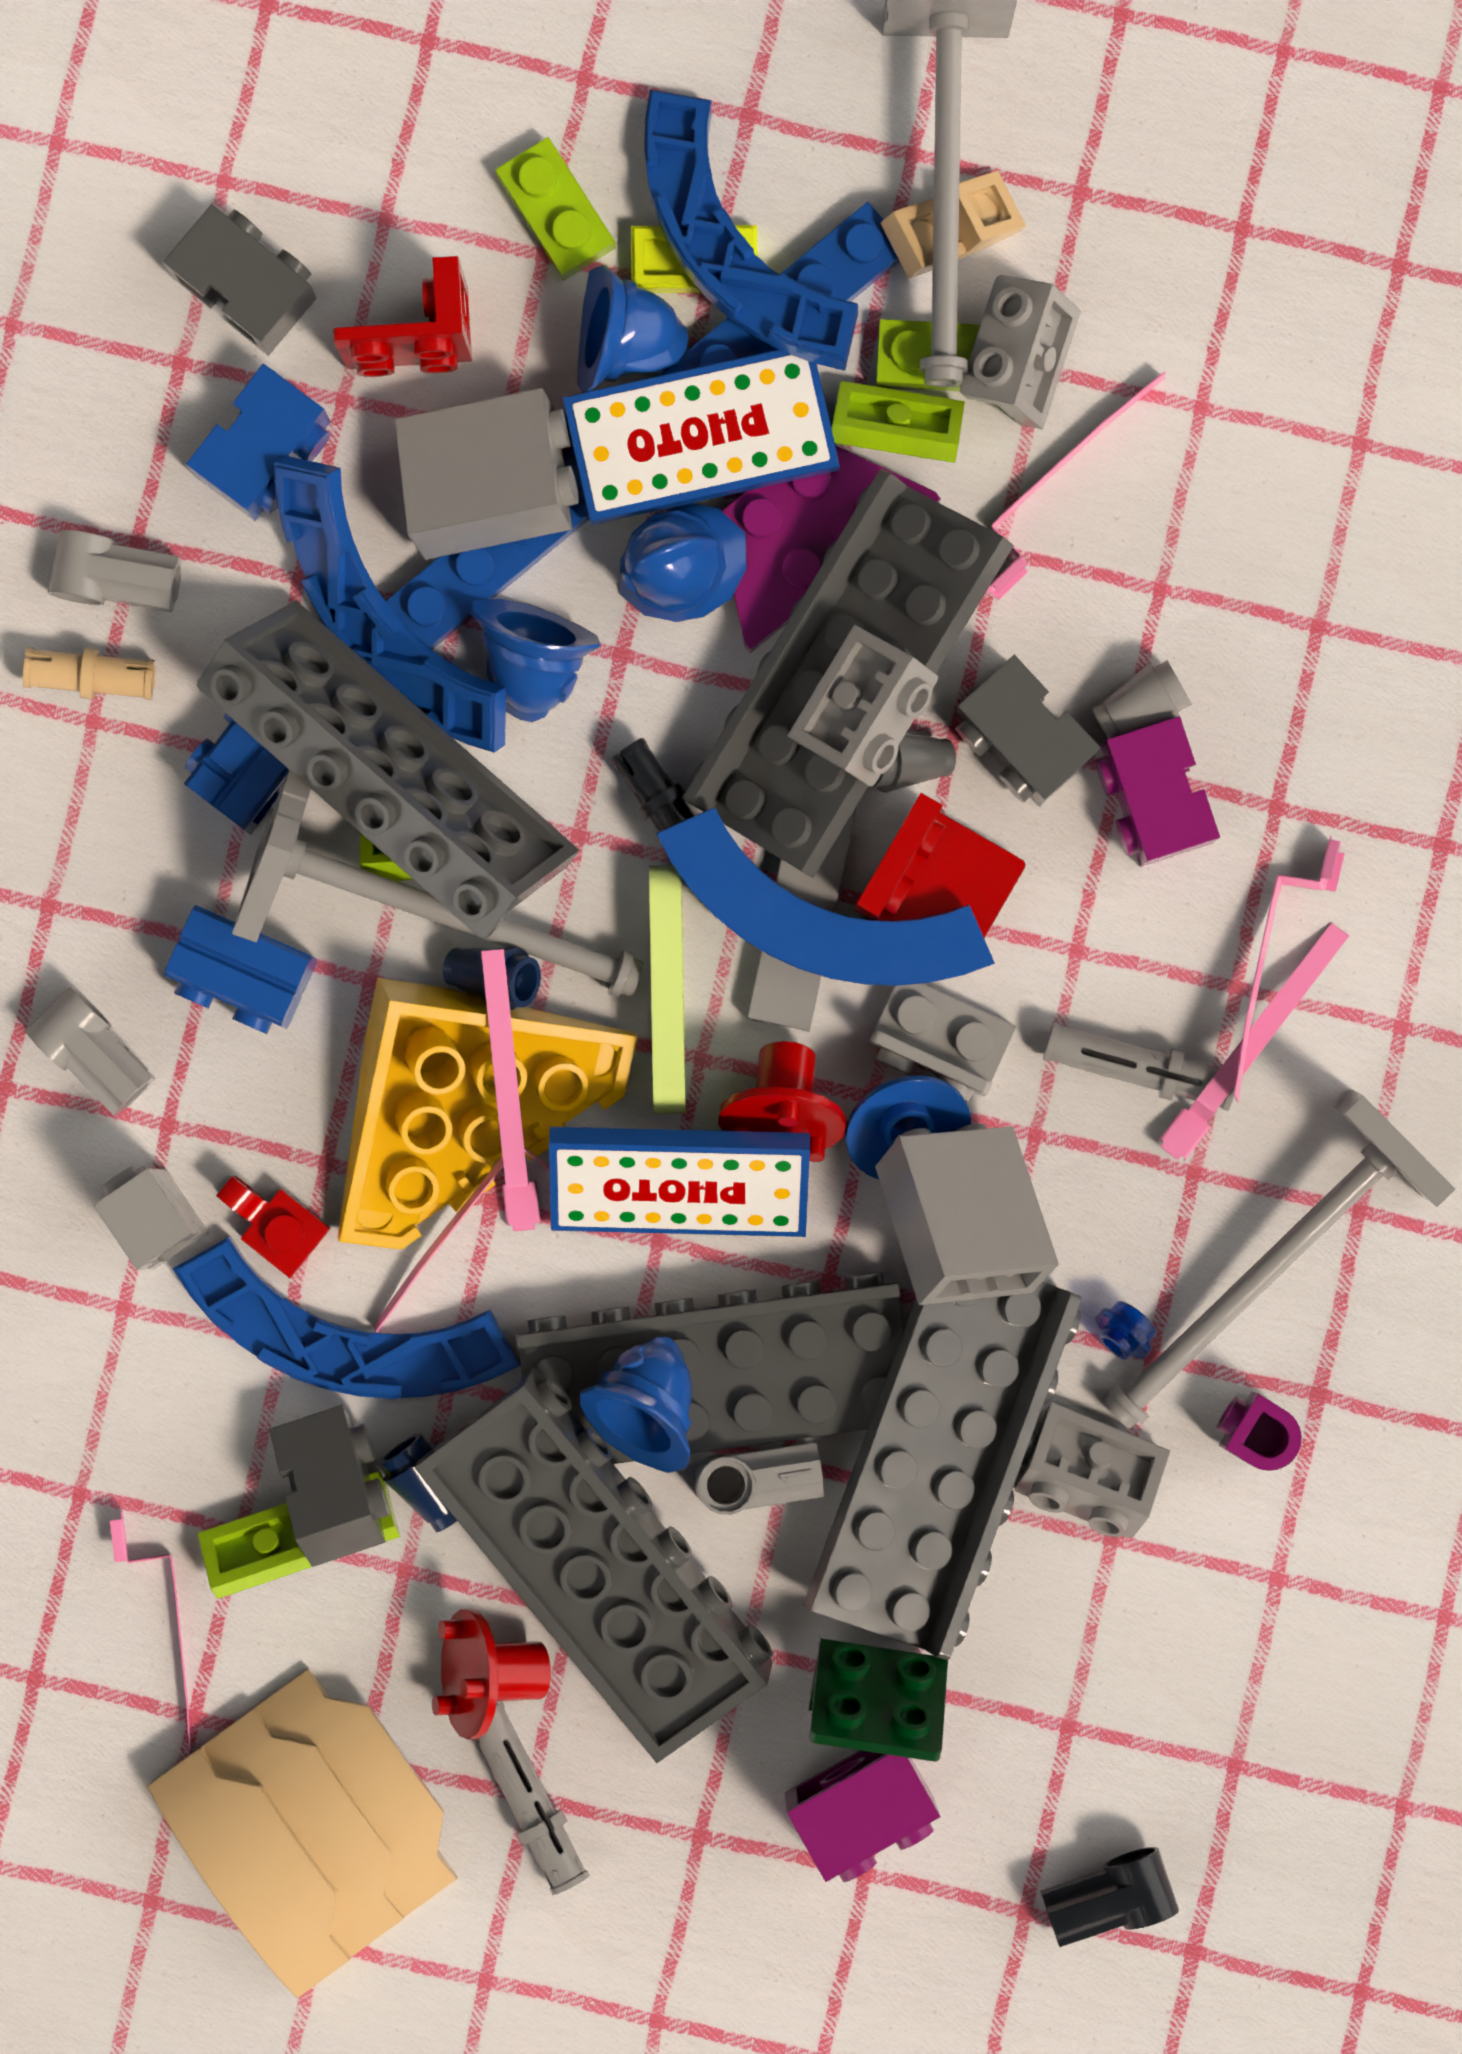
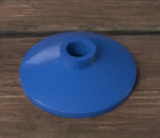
[845,1076,971,1180]

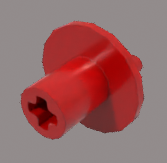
[718,1041,846,1162]
[432,1608,551,1740]

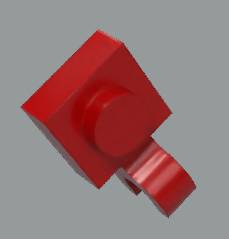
[216,1175,331,1279]

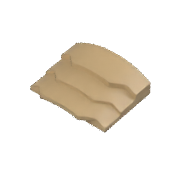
[147,1668,458,1998]

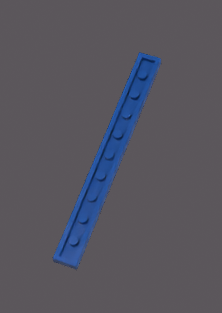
[386,201,900,650]

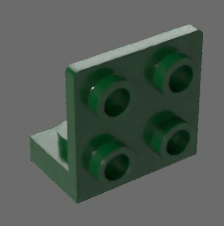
[808,1638,948,1762]

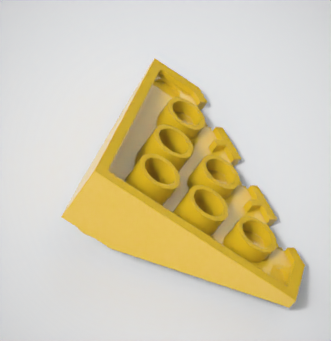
[338,977,638,1250]

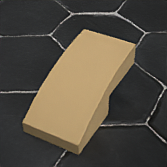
[880,171,1026,279]

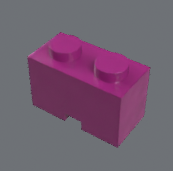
[1096,716,1221,867]

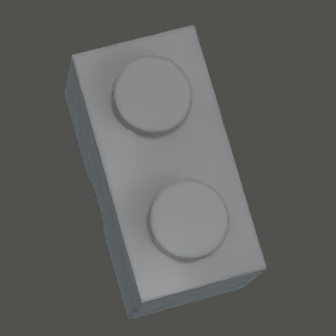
[93,1165,209,1270]

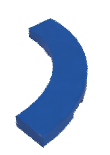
[644,89,858,371]
[274,456,506,753]
[656,807,995,986]
[173,1237,521,1399]

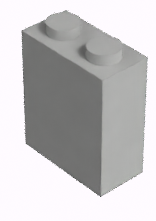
[395,388,579,560]
[875,1124,1059,1305]

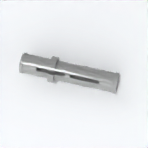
[1043,1021,1235,1111]
[476,1702,590,1895]

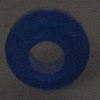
[1095,1301,1157,1360]

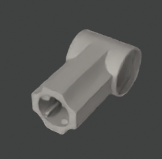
[48,530,182,612]
[25,986,155,1116]
[694,1441,824,1515]

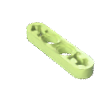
[649,865,686,1114]

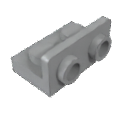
[960,275,1081,429]
[787,624,938,787]
[868,983,1016,1102]
[1015,1402,1170,1538]

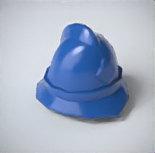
[577,265,688,393]
[620,503,747,622]
[471,598,601,722]
[580,1336,692,1473]

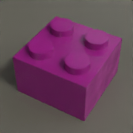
[785,1750,941,1882]

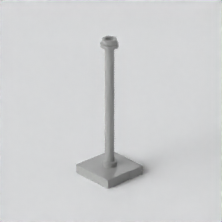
[883,0,1017,387]
[232,770,644,997]
[1103,1089,1456,1429]

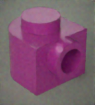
[1216,1391,1302,1471]

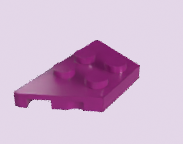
[722,446,941,653]

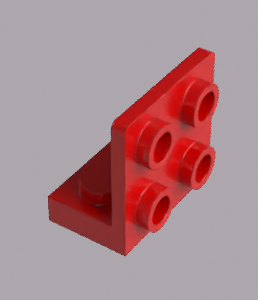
[333,256,472,377]
[854,793,1026,938]

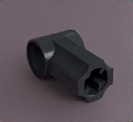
[1040,1847,1179,1947]

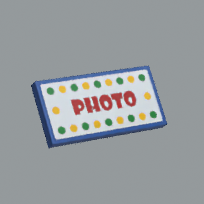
[563,350,840,525]
[549,1127,810,1237]

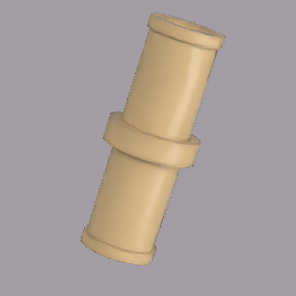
[23,647,156,700]

